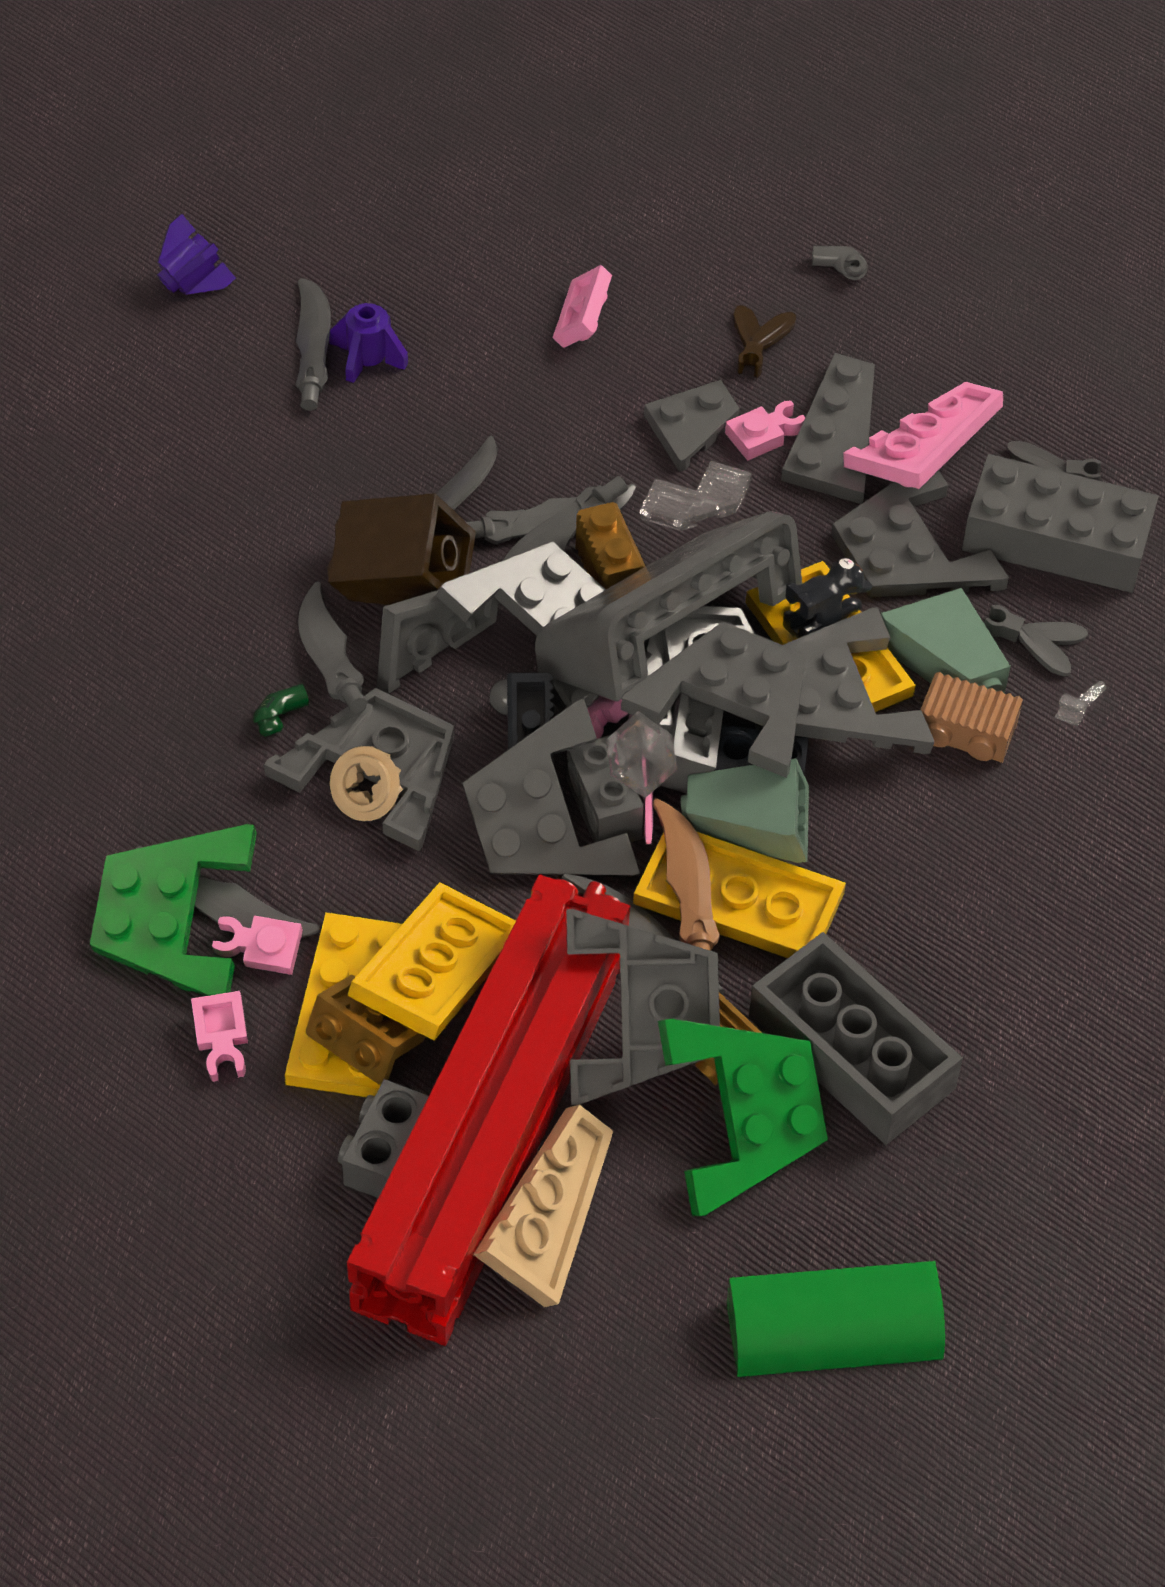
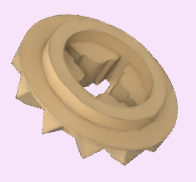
[330,746,403,821]

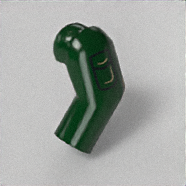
[253,684,309,737]

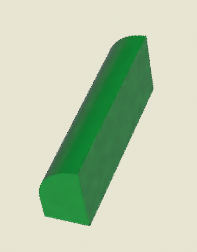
[726,1261,945,1377]

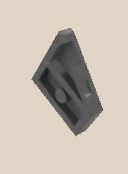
[644,380,740,472]

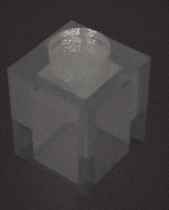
[606,711,678,798]

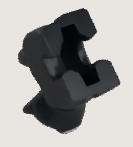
[783,558,872,638]

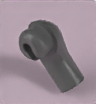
[812,245,868,280]

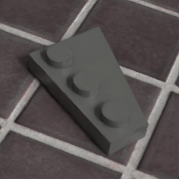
[377,590,498,694]

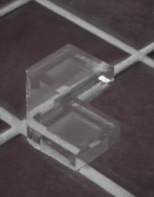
[640,461,751,531]

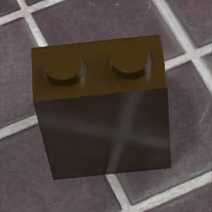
[328,493,476,605]

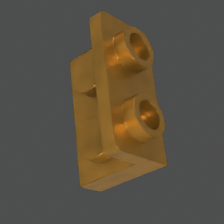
[306,975,425,1084]

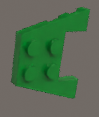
[90,824,257,996]
[658,1019,828,1216]

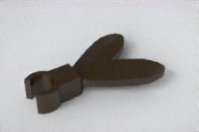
[733,305,796,378]

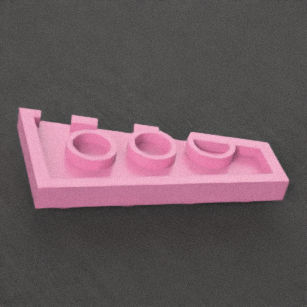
[843,382,1003,489]

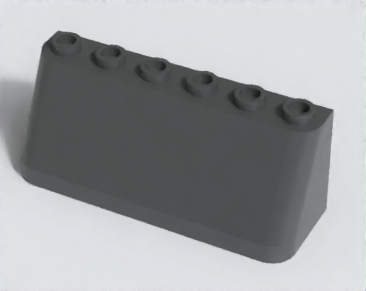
[535,511,802,702]

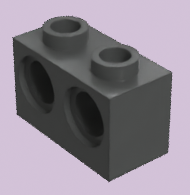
[653,693,723,794]
[566,735,644,843]
[338,1079,429,1198]

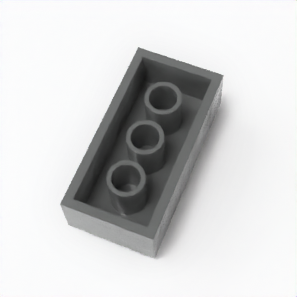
[962,454,1159,593]
[748,932,963,1145]

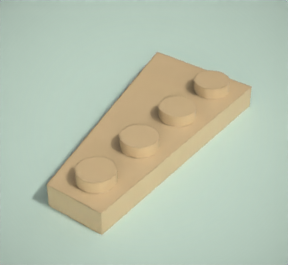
[473,1104,613,1307]

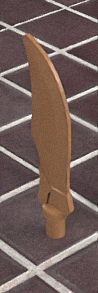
[653,799,720,951]

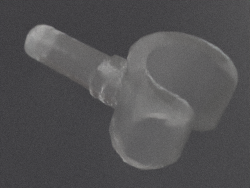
[1055,681,1107,726]

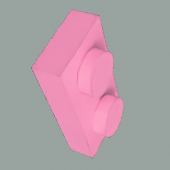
[553,265,612,348]

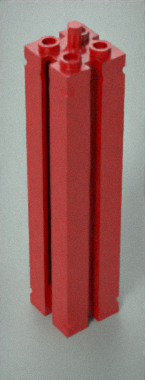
[347,874,630,1346]

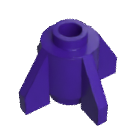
[157,214,236,295]
[329,303,408,383]

